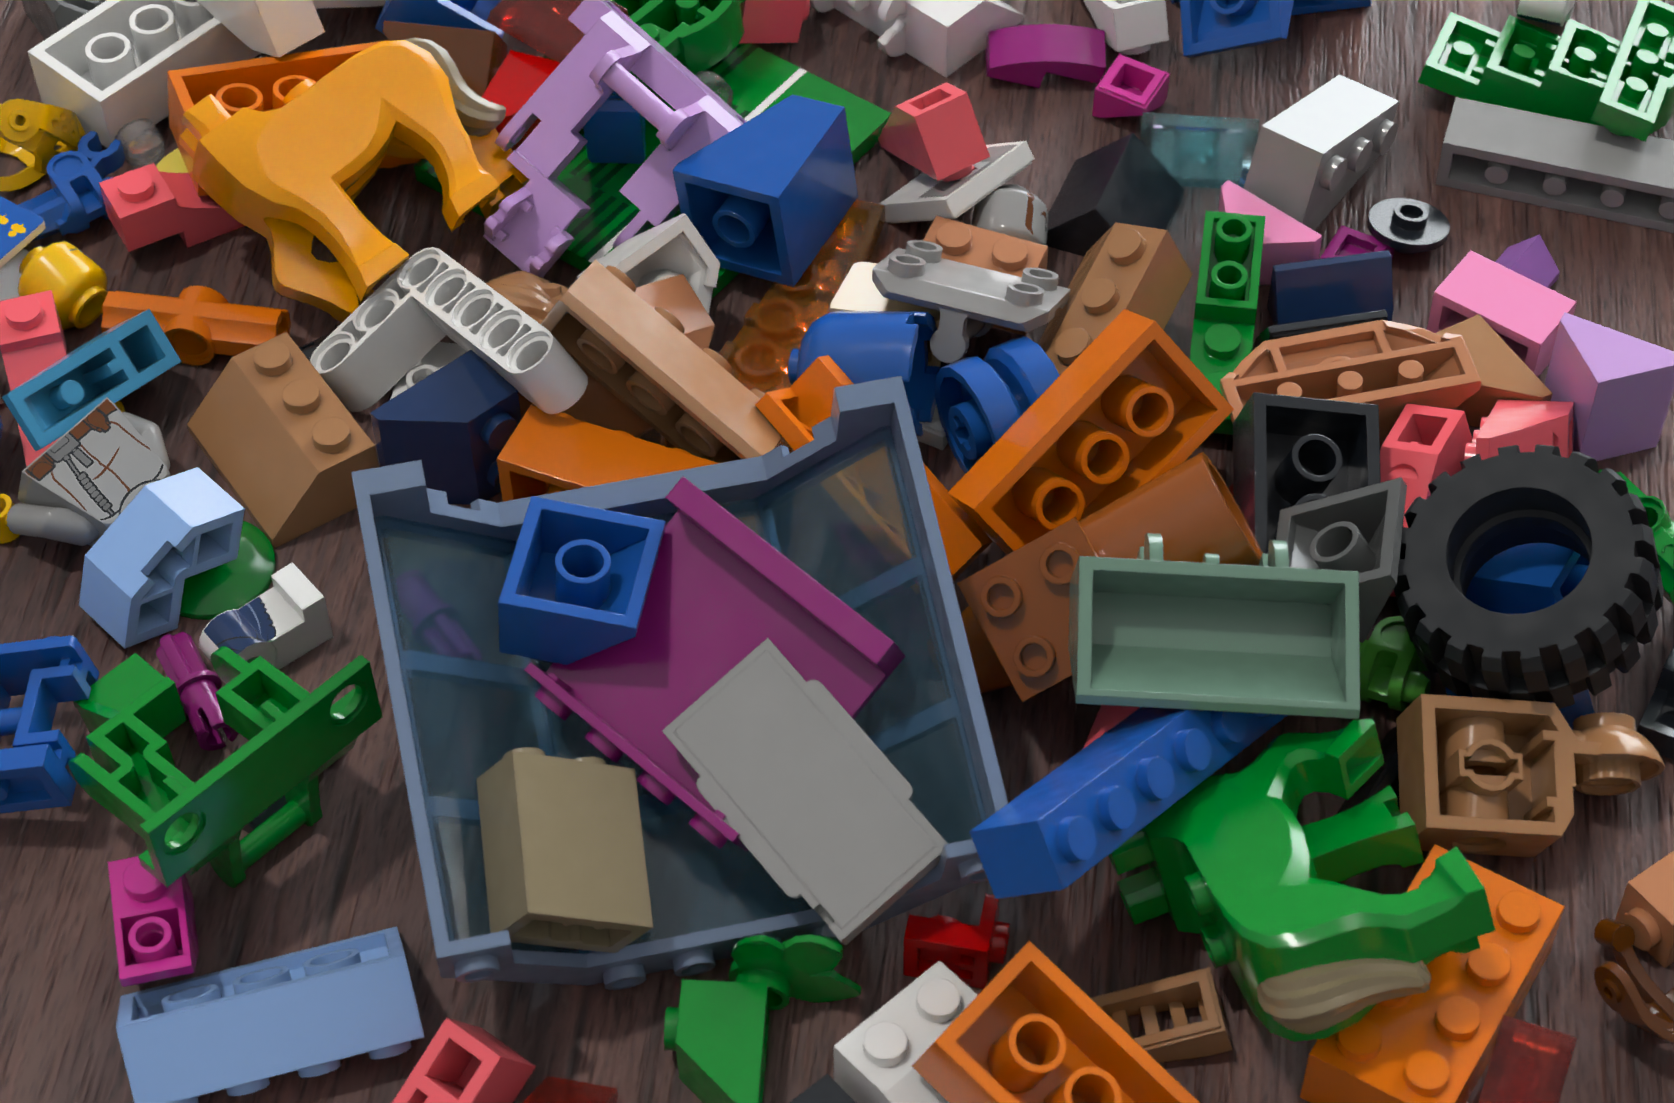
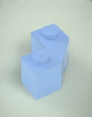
[79,467,245,649]

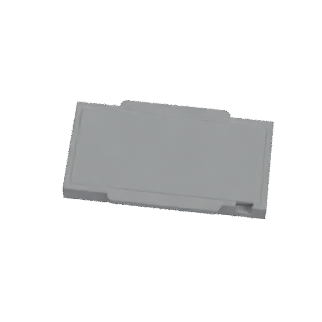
[662,638,948,945]

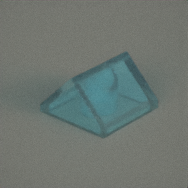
[1139,113,1259,189]

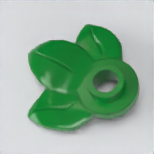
[729,934,862,1011]

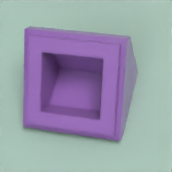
[1496,234,1560,289]

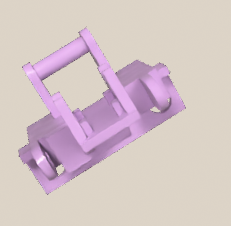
[483,0,747,278]

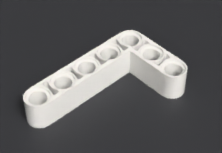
[310,247,588,414]

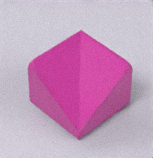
[1092,54,1170,118]

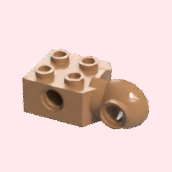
[1396,694,1665,858]

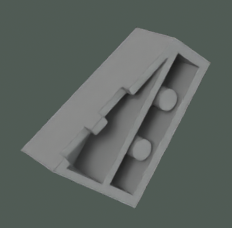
[1243,74,1399,230]

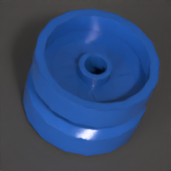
[935,337,1060,474]

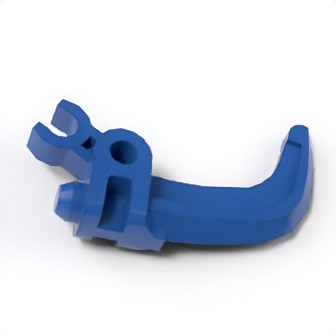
[18,131,126,242]

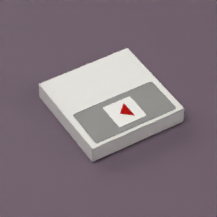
[878,141,1035,223]

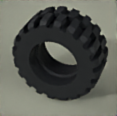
[1393,444,1663,709]

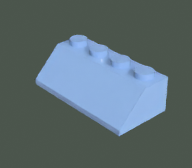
[116,926,424,1103]

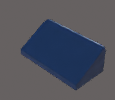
[1267,250,1393,325]

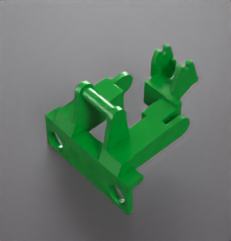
[68,646,383,888]

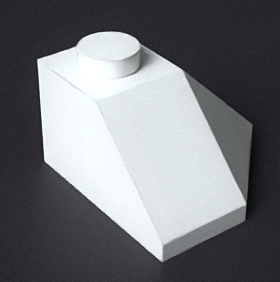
[577,213,720,314]

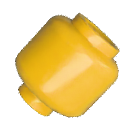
[18,241,108,330]

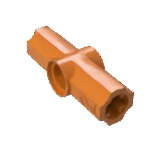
[101,285,291,366]

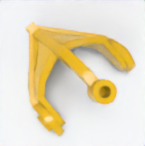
[0,99,86,191]

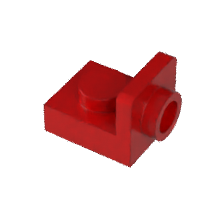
[903,893,1011,989]

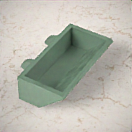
[1068,533,1360,719]

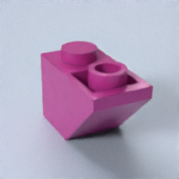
[108,856,199,987]

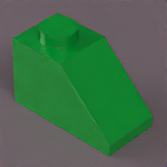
[664,979,770,1103]

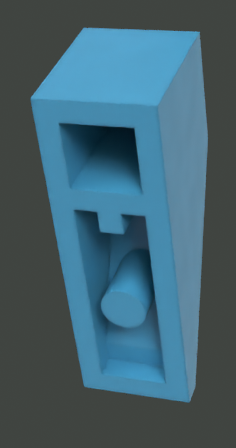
[2,309,182,451]

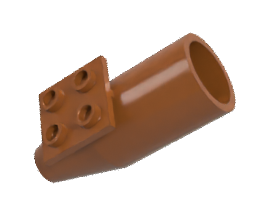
[930,452,1263,702]

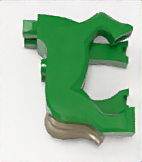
[1108,719,1496,1042]

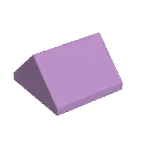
[1545,312,1674,461]

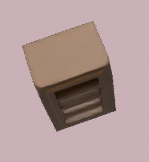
[1090,967,1233,1063]

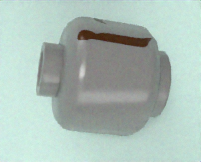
[972,184,1049,245]

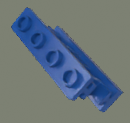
[0,636,99,814]

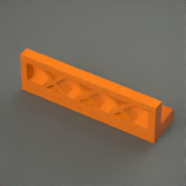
[755,355,993,595]

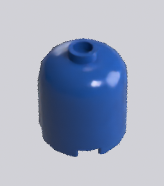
[788,311,940,436]

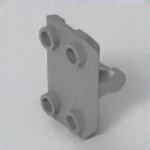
[872,240,1071,363]

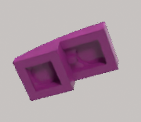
[986,24,1106,88]

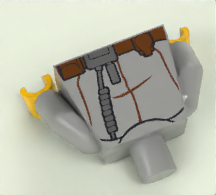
[0,397,171,547]

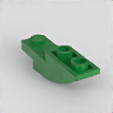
[1189,210,1266,435]

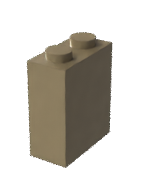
[476,747,653,953]

